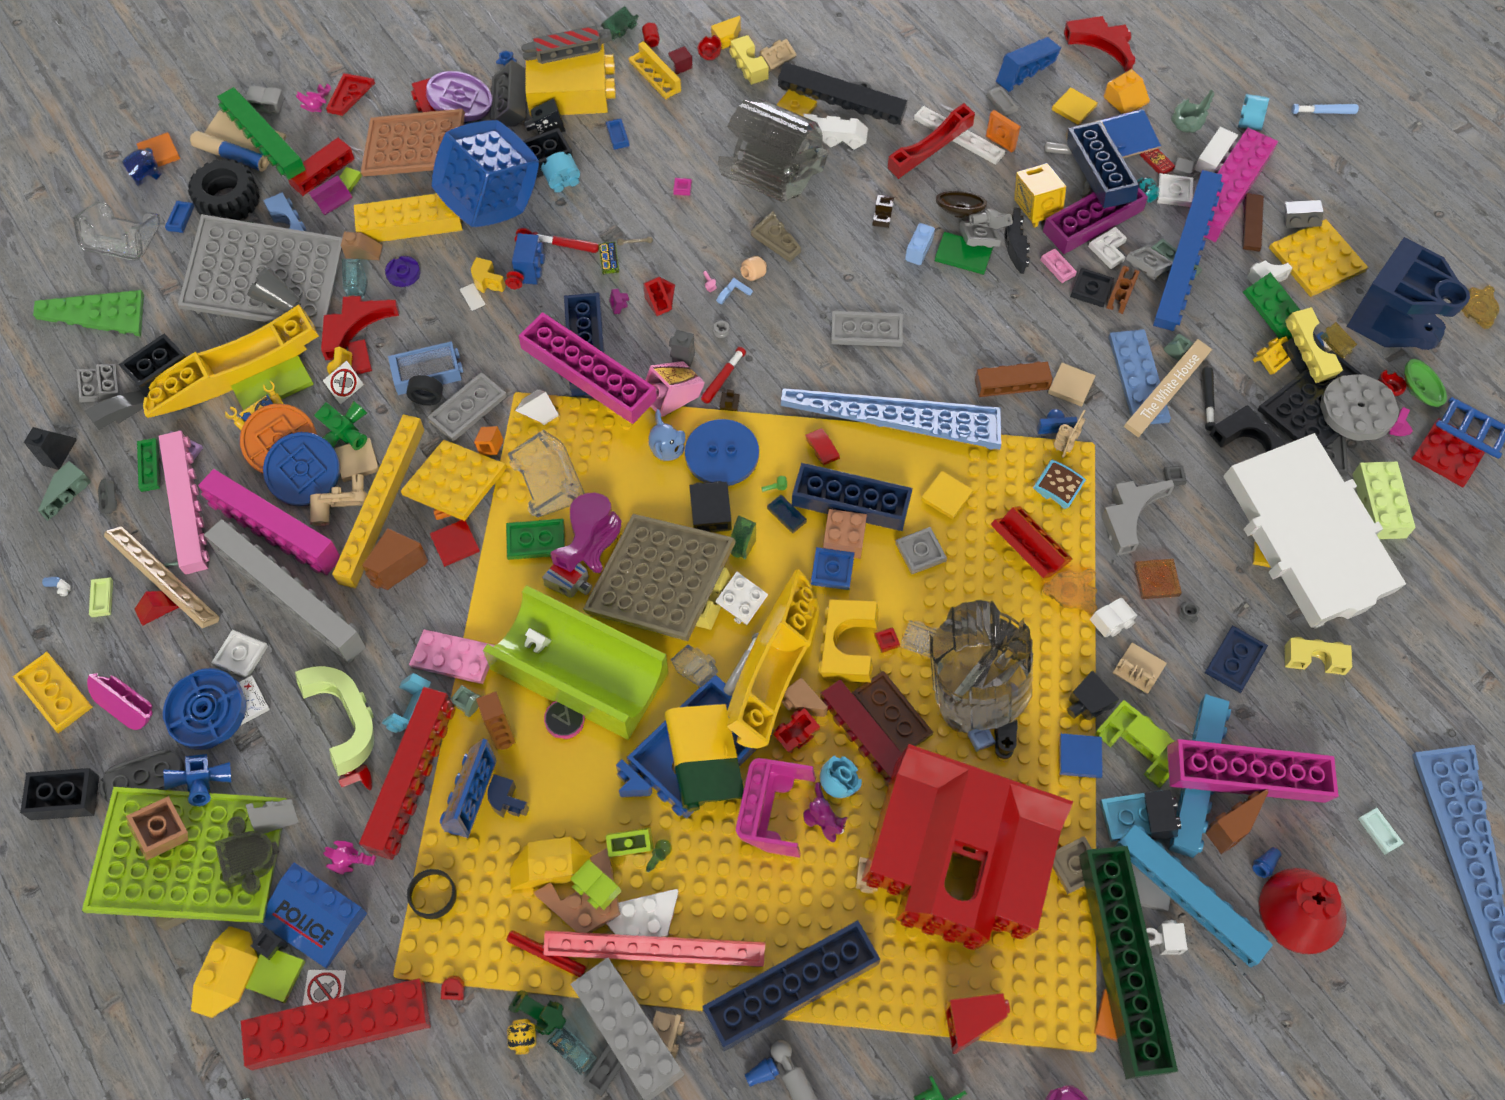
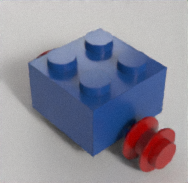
[505,228,545,290]

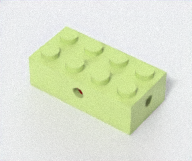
[1352,461,1416,539]

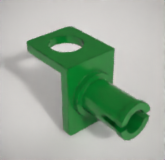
[913,1076,968,1100]

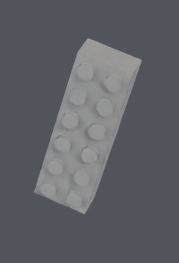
[571,958,685,1100]

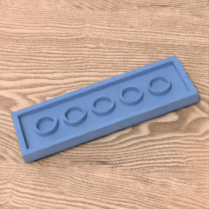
[1109,329,1171,425]

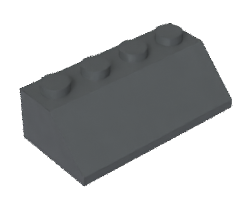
[490,60,526,127]

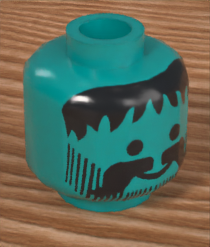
[1137,177,1159,203]

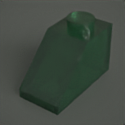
[731,515,756,559]

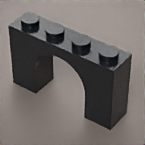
[1209,405,1286,452]

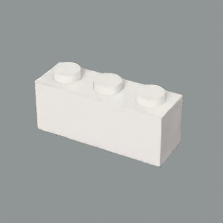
[1194,127,1238,173]

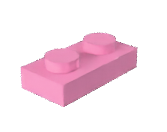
[1041,249,1077,283]

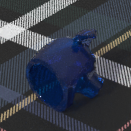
[122,148,161,186]

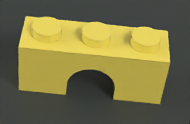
[729,35,769,85]
[696,568,732,630]
[1285,637,1352,675]

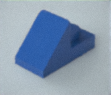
[616,760,652,797]

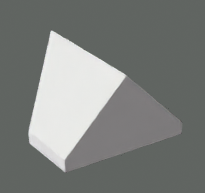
[515,390,559,425]

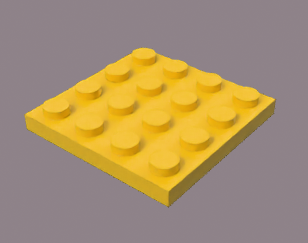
[1269,219,1368,297]
[401,440,507,521]

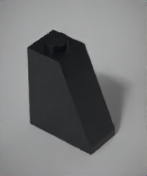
[23,427,77,470]

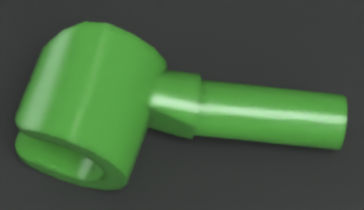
[761,476,787,492]

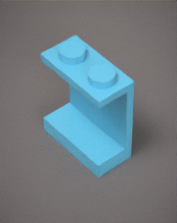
[382,673,431,733]

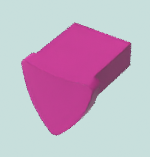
[1389,407,1413,436]

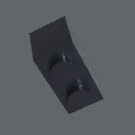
[1144,790,1182,840]

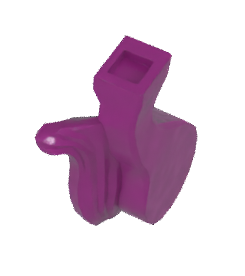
[551,493,621,573]

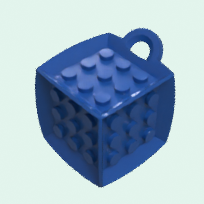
[432,120,539,227]

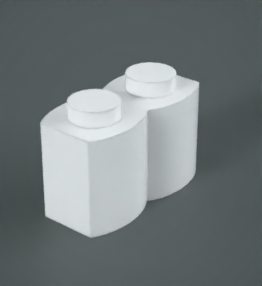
[1090,598,1137,637]

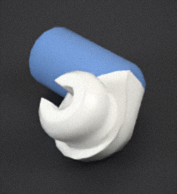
[42,577,71,596]

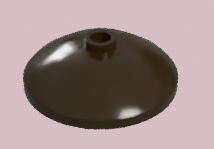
[936,191,987,218]

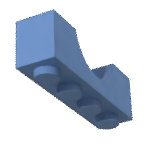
[263,192,307,231]

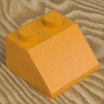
[1104,69,1150,114]

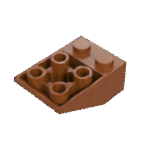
[1205,789,1269,854]

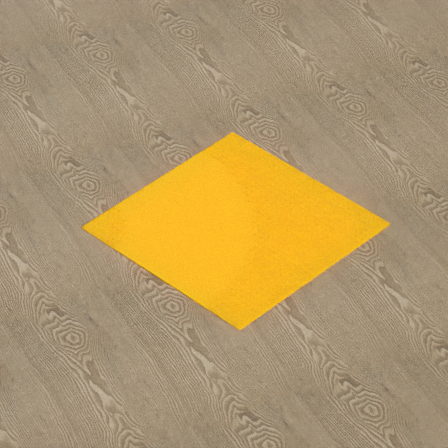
[393,392,1096,1052]

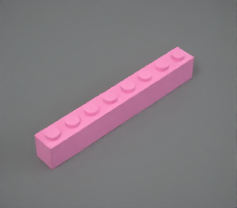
[159,431,210,575]

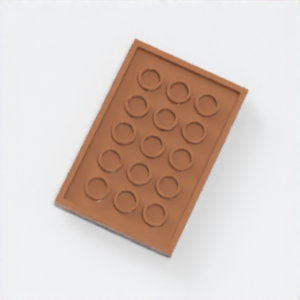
[361,109,465,177]

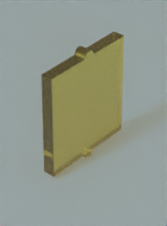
[1320,322,1357,359]

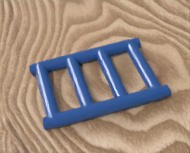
[1436,397,1505,459]

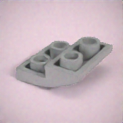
[76,364,118,403]

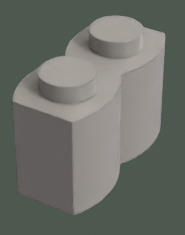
[245,86,284,114]

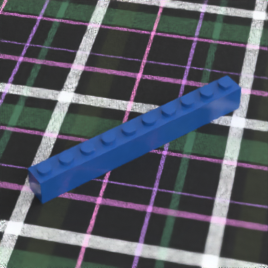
[1153,170,1224,331]

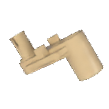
[310,474,367,526]

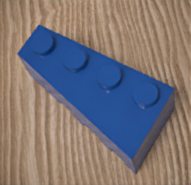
[996,37,1061,92]

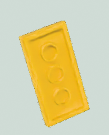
[13,652,93,733]

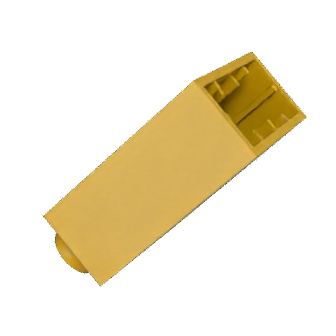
[526,43,616,117]

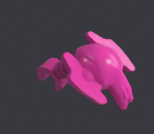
[296,84,331,112]
[323,841,376,874]

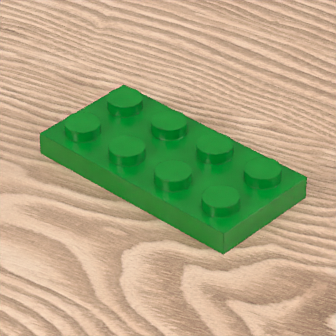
[1243,272,1300,340]

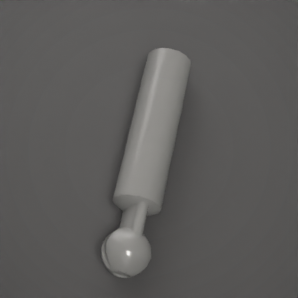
[771,1040,818,1100]

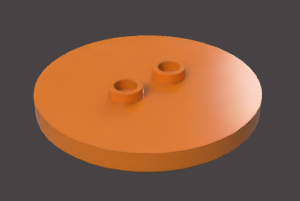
[240,404,317,474]

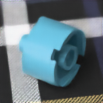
[1238,94,1269,131]
[541,152,580,192]

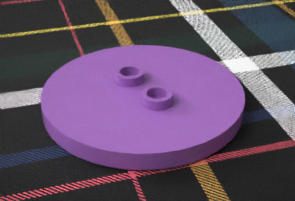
[426,71,492,121]

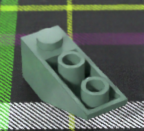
[38,461,91,521]

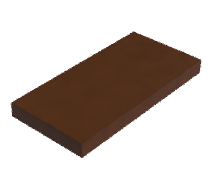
[852,671,934,753]

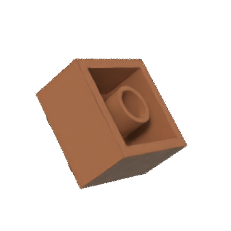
[823,509,867,559]
[126,796,188,861]

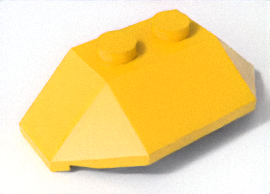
[510,837,593,890]
[191,926,258,1018]

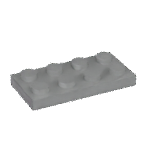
[831,311,903,347]
[427,372,507,442]

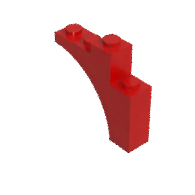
[1063,16,1135,72]
[321,295,399,360]

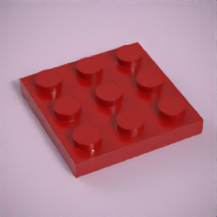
[1412,417,1486,488]

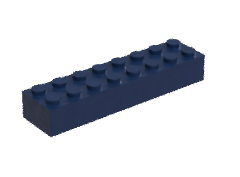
[702,920,880,1052]

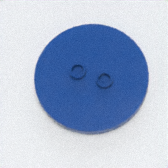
[685,419,759,486]
[263,432,340,506]

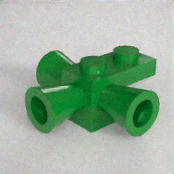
[314,401,367,450]

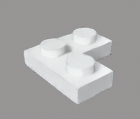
[1088,227,1127,269]

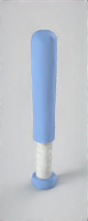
[1292,104,1359,114]

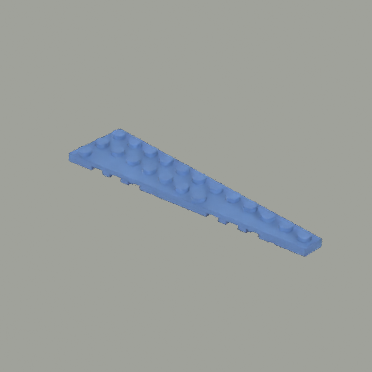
[781,388,1001,450]
[1412,745,1505,1005]

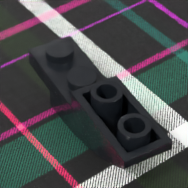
[1004,208,1030,274]

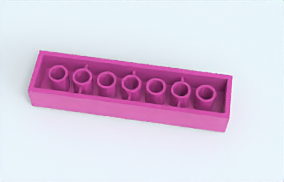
[1204,128,1278,242]
[518,312,656,424]
[198,469,340,576]
[1167,739,1339,803]

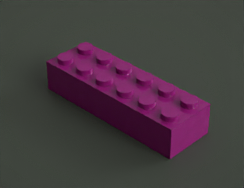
[1043,187,1148,254]

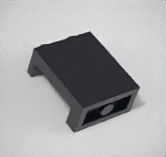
[689,481,732,532]

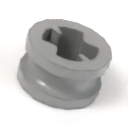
[713,320,730,338]

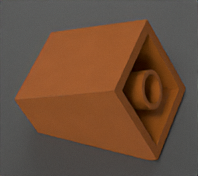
[362,528,428,590]

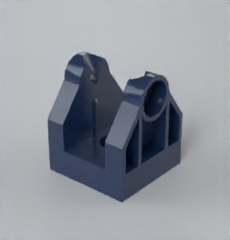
[1346,237,1470,350]

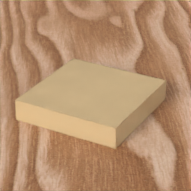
[1048,363,1096,407]
[334,438,379,482]

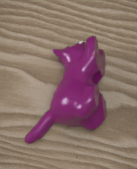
[803,782,848,842]

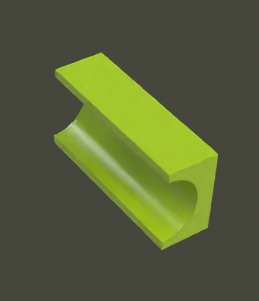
[483,585,668,740]

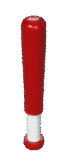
[533,232,599,253]
[701,347,746,404]

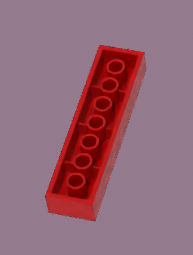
[359,687,455,860]
[241,978,431,1070]

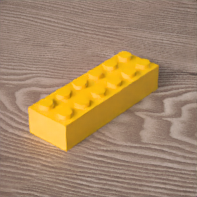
[354,193,463,242]

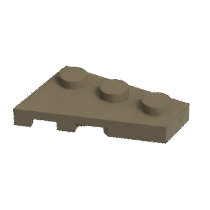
[751,211,801,262]

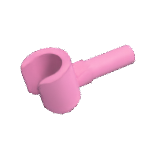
[703,271,717,292]

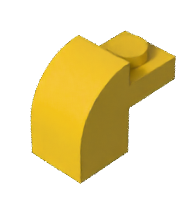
[471,257,506,293]

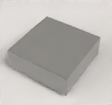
[1173,157,1194,177]

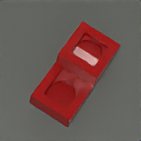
[805,428,840,465]

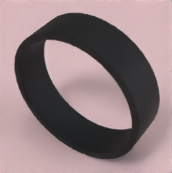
[407,869,457,919]

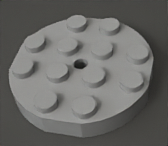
[1320,374,1399,441]

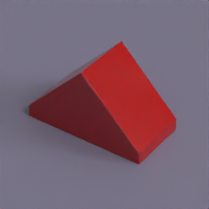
[135,591,179,626]

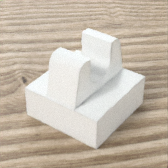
[524,628,551,653]

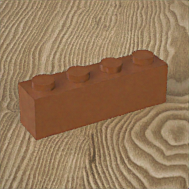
[975,361,1053,397]
[476,692,516,750]

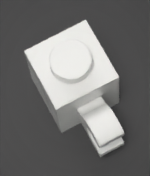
[1146,920,1188,955]

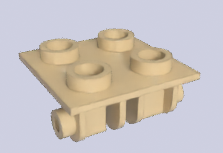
[1054,410,1086,458]
[1113,643,1167,694]

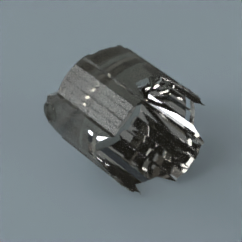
[718,97,828,202]
[929,600,1033,733]

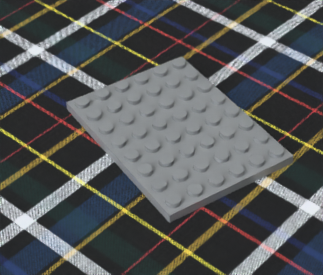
[178,214,342,331]

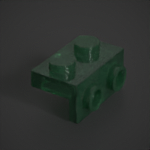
[601,6,639,40]

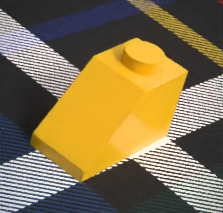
[711,16,741,49]

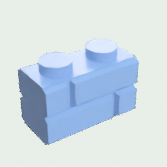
[905,223,935,265]

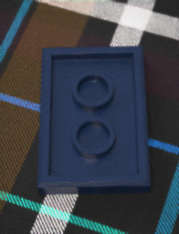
[1204,625,1268,693]

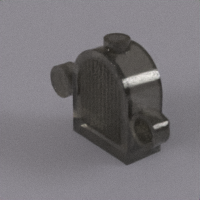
[215,817,279,894]

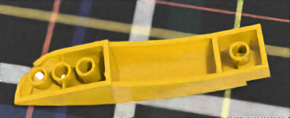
[143,305,319,418]
[726,569,819,748]

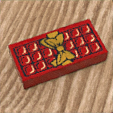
[1140,149,1175,174]

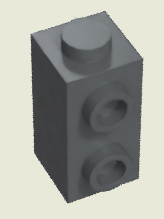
[669,330,695,367]

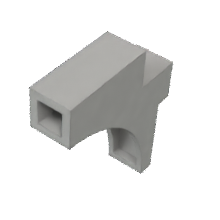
[1102,480,1174,556]

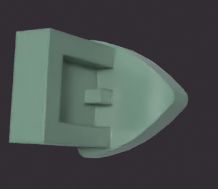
[1164,333,1193,360]
[451,685,482,717]

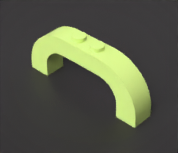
[295,666,374,776]

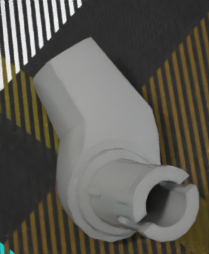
[969,209,1013,230]

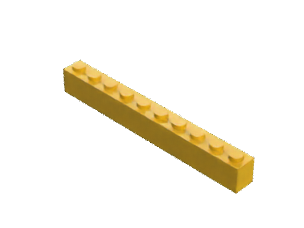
[332,414,424,589]

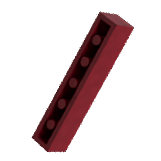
[820,679,902,787]

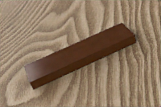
[1242,193,1264,252]

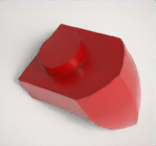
[338,764,372,791]

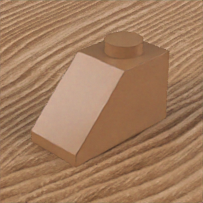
[341,232,383,260]
[782,678,828,717]

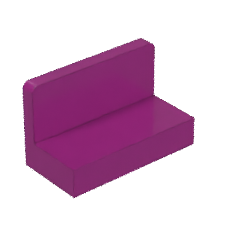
[309,175,353,215]

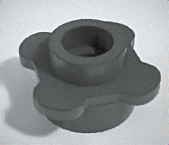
[1178,602,1200,623]

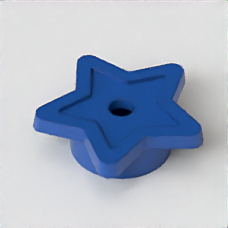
[496,51,517,66]

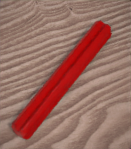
[506,930,587,978]

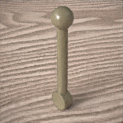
[617,236,653,246]

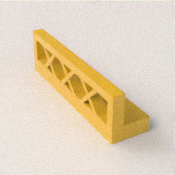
[629,41,681,100]

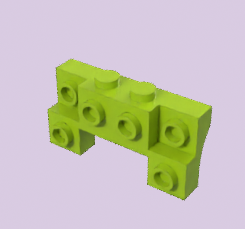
[1095,700,1174,788]

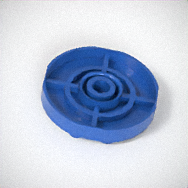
[163,668,246,750]

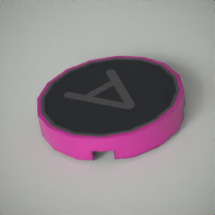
[544,701,585,739]

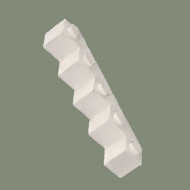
[750,110,868,150]

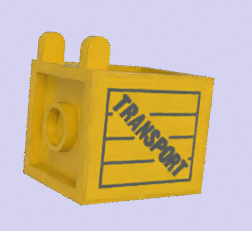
[1014,164,1066,228]

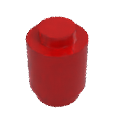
[642,23,660,48]

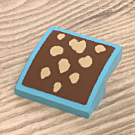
[1033,460,1086,509]

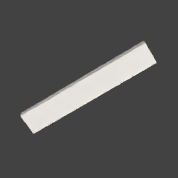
[914,106,1005,165]

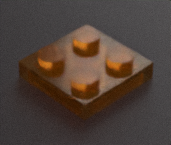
[1134,559,1182,599]

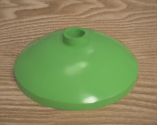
[1404,359,1447,407]

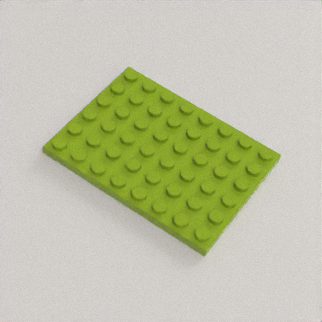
[82,787,287,923]

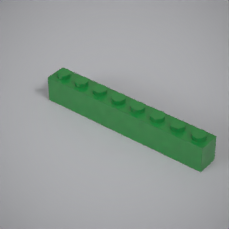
[217,87,306,180]

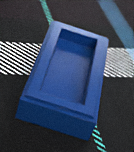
[606,118,629,150]
[165,201,194,233]

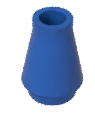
[1252,847,1282,878]
[745,1057,780,1087]

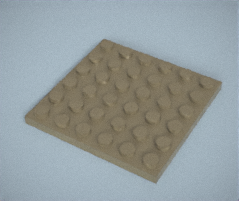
[583,514,736,641]

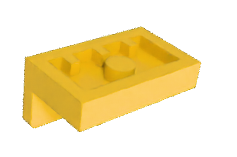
[1252,336,1291,375]

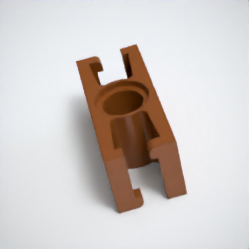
[1106,265,1140,314]

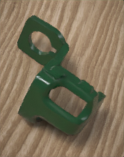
[508,991,566,1035]

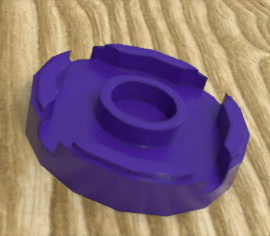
[385,256,421,287]

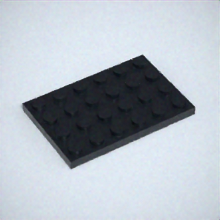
[1257,350,1361,448]

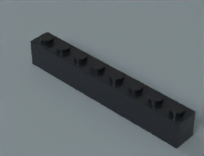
[778,62,908,125]

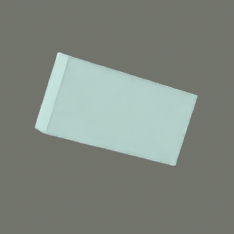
[1358,808,1404,855]

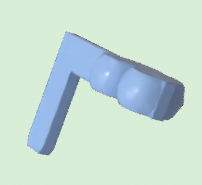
[716,278,753,304]

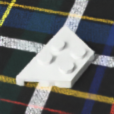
[607,889,679,937]

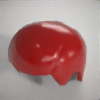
[697,35,722,61]
[1378,370,1406,397]

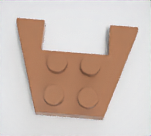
[534,848,621,933]

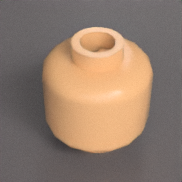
[741,256,767,281]

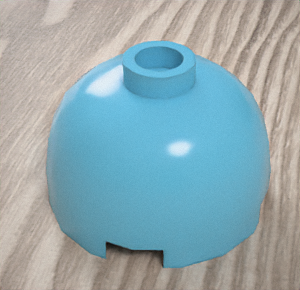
[819,756,862,799]

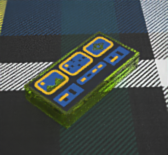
[598,242,619,274]

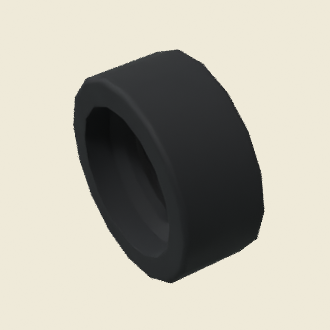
[406,375,443,406]

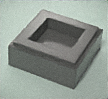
[1163,466,1187,486]

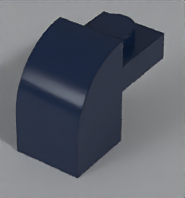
[487,774,529,818]

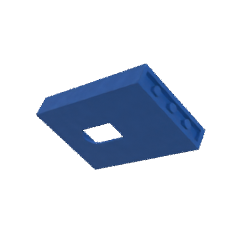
[627,674,773,819]

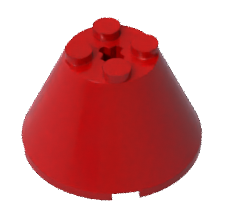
[1259,868,1347,954]

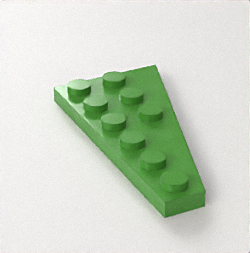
[33,290,144,337]

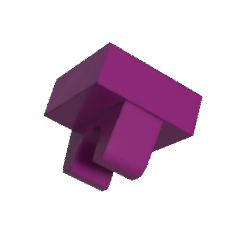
[609,289,630,314]

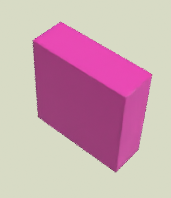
[673,178,692,196]

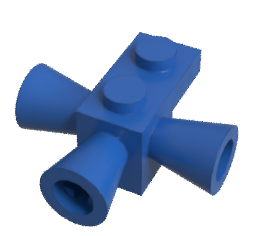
[163,754,231,806]

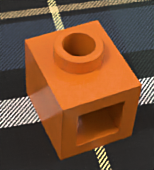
[474,426,504,455]

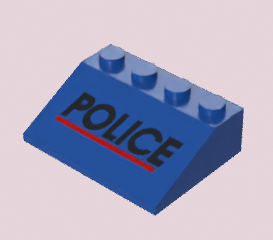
[440,739,497,838]
[260,862,367,969]

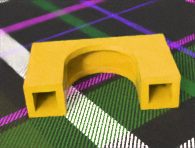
[818,600,879,683]

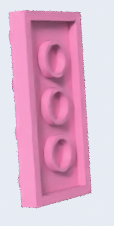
[409,629,495,684]

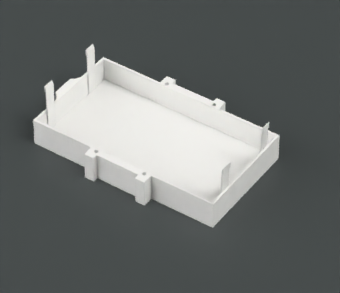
[1223,433,1406,629]

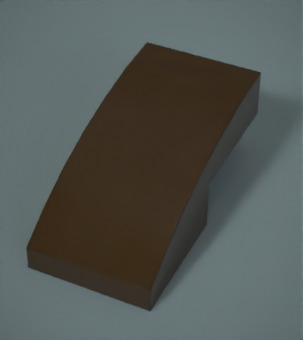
[872,195,894,228]

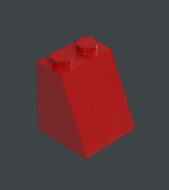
[945,993,1010,1054]

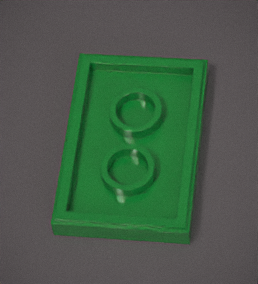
[934,232,994,275]
[506,519,565,560]

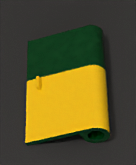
[665,704,744,812]

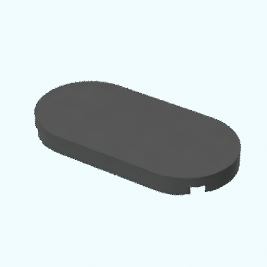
[99,749,184,803]

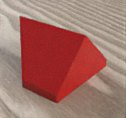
[643,276,675,316]

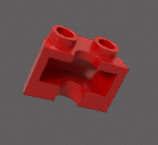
[773,708,820,753]

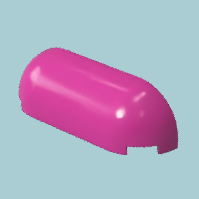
[87,673,152,730]

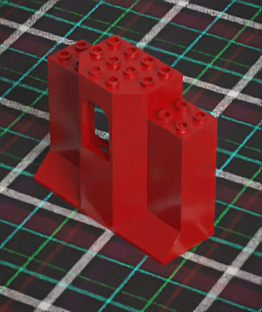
[861,744,1073,950]

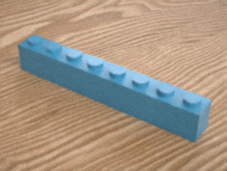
[1168,694,1231,858]
[1115,825,1273,968]

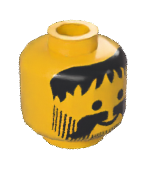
[507,1019,537,1055]

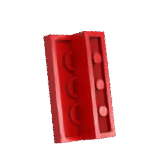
[990,506,1073,578]

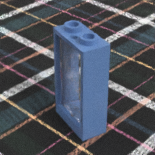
[388,341,463,395]

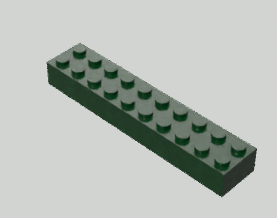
[1079,846,1178,1079]

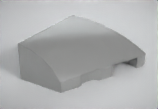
[246,799,298,836]

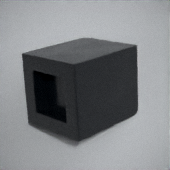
[251,928,288,960]

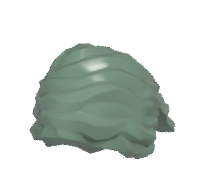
[1171,90,1214,133]

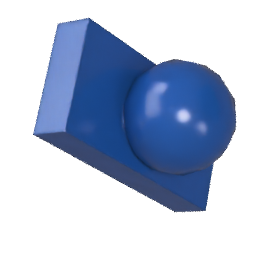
[1037,409,1077,434]

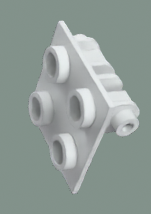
[715,572,768,625]

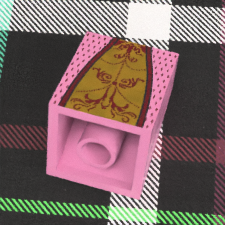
[645,361,705,417]

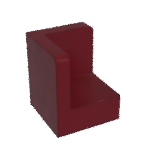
[668,46,693,75]

